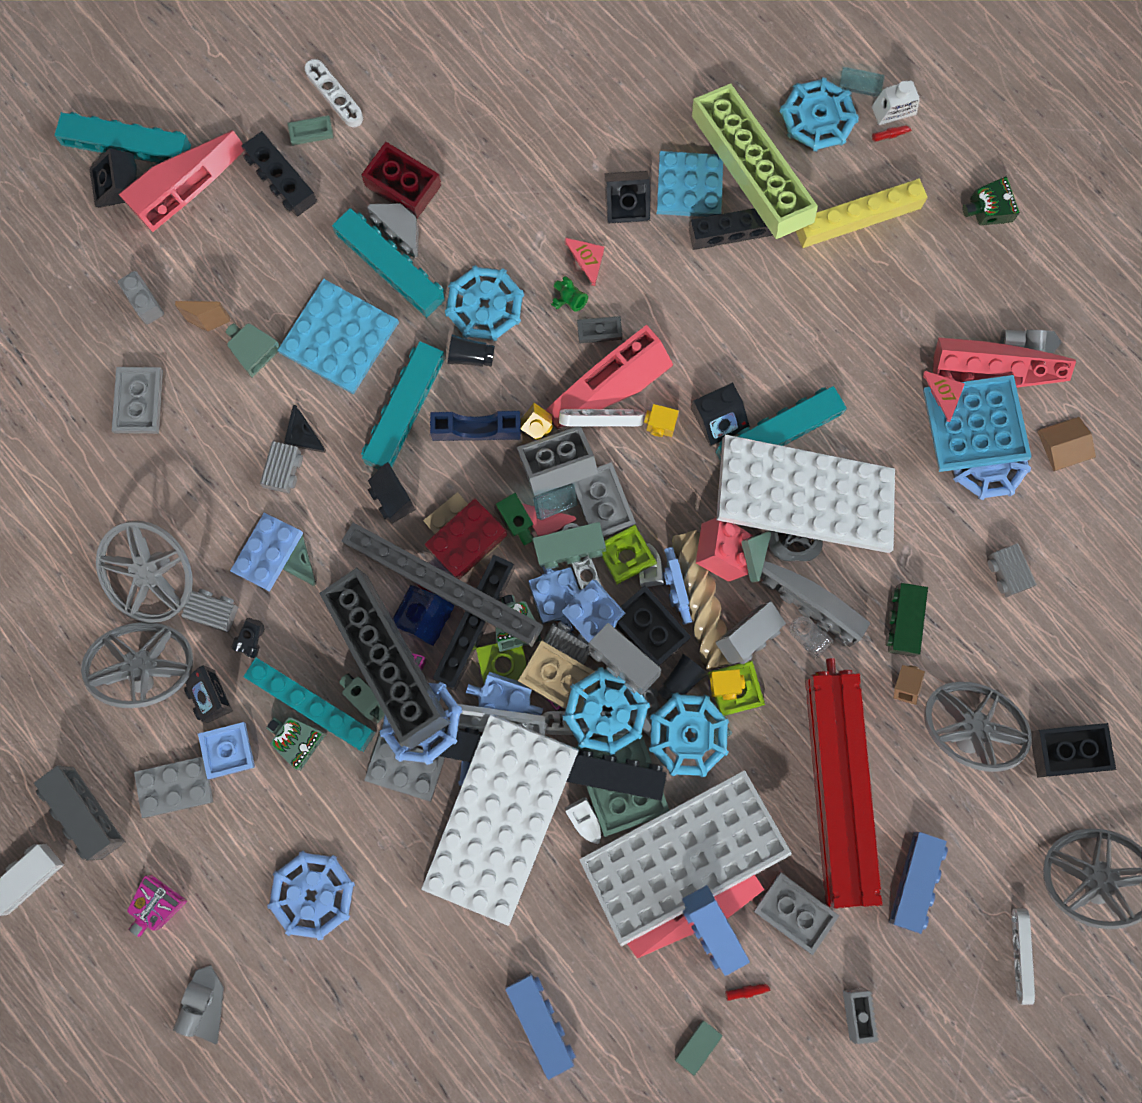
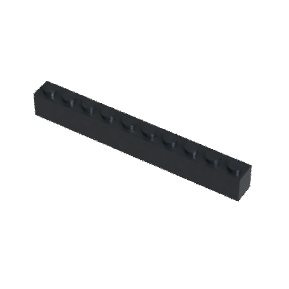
[431,724,667,801]

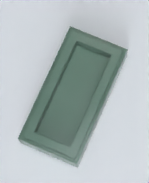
[287,115,334,146]
[675,1020,723,1076]

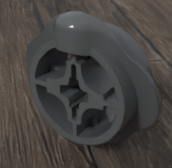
[768,530,823,561]

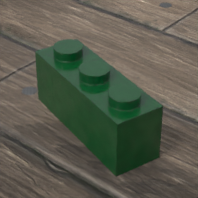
[885,583,928,657]

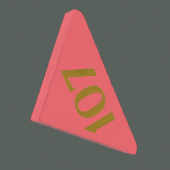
[565,238,605,286]
[923,371,965,422]

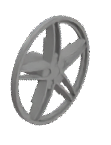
[96,521,193,623]
[81,622,193,708]
[924,682,1032,772]
[1043,829,1142,929]

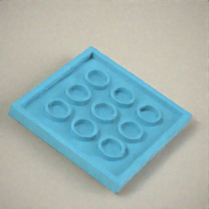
[278,279,399,395]
[923,375,1032,472]

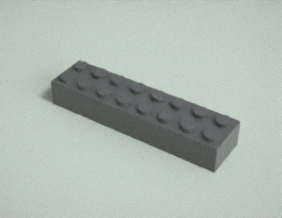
[319,568,451,749]

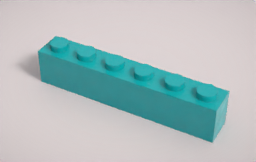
[54,112,191,163]
[332,208,445,318]
[361,341,445,470]
[716,386,847,461]
[243,657,376,752]

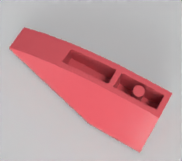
[118,130,244,232]
[546,325,673,429]
[933,337,1076,388]
[627,875,764,959]

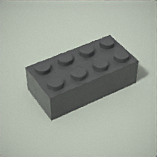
[34,765,125,861]

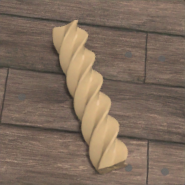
[672,530,730,670]

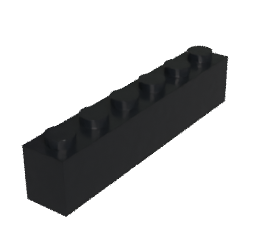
[432,554,515,691]

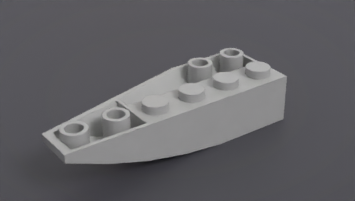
[760,561,870,647]

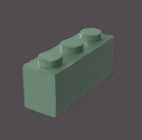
[533,522,606,570]

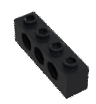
[241,131,317,217]
[689,208,773,250]

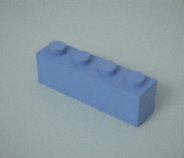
[888,832,948,934]
[682,885,750,976]
[505,973,576,1080]

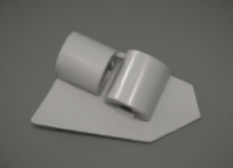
[1000,330,1062,354]
[173,965,224,1045]

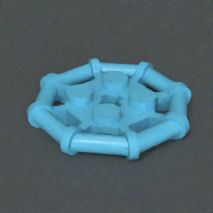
[780,77,859,152]
[444,265,524,342]
[562,667,650,755]
[649,693,730,778]

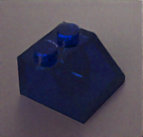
[392,585,454,646]

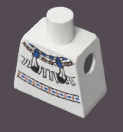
[872,81,919,125]

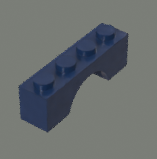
[430,411,521,441]

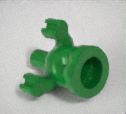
[551,276,588,312]

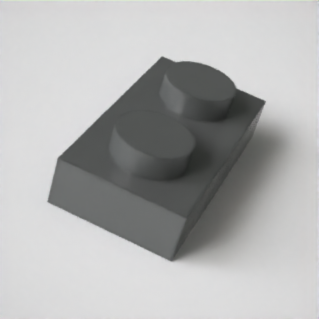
[577,316,623,344]

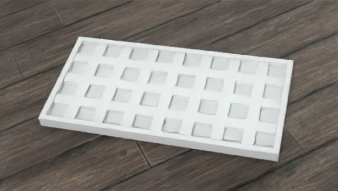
[716,435,895,553]
[421,714,579,926]
[579,770,792,946]

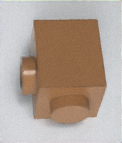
[894,665,925,705]

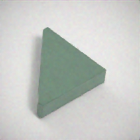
[741,531,771,582]
[283,535,316,587]

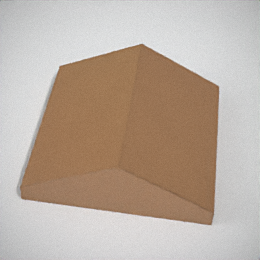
[175,301,230,332]
[1037,417,1096,471]

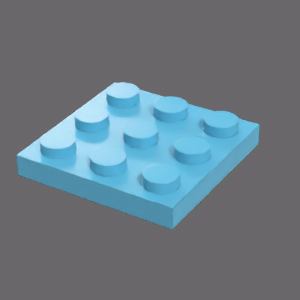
[657,151,723,217]

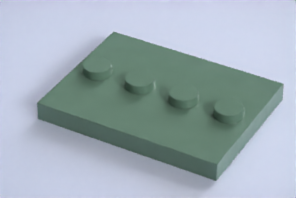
[574,726,670,837]

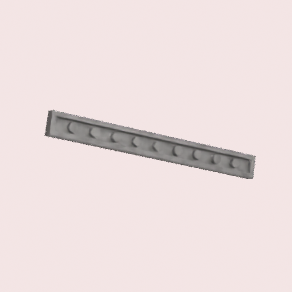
[341,522,544,647]

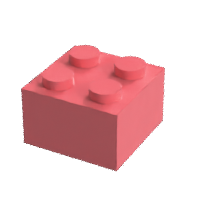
[696,517,753,582]

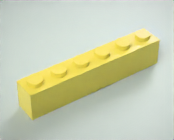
[796,178,928,248]

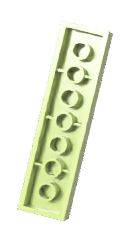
[692,84,818,239]

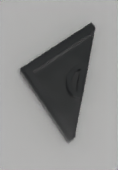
[284,405,326,453]

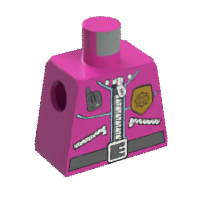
[127,875,187,937]

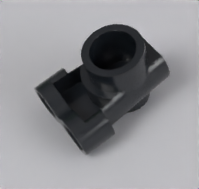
[231,618,265,658]

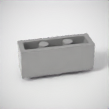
[715,601,786,665]
[589,623,661,696]

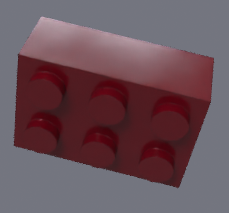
[361,141,441,219]
[424,498,507,580]

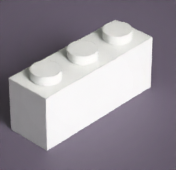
[0,844,64,916]

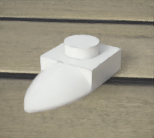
[639,543,664,587]
[565,797,601,844]

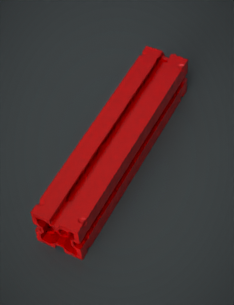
[805,658,883,908]

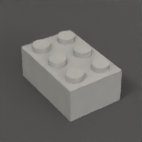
[517,426,598,496]

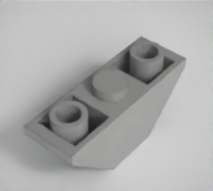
[367,204,418,258]

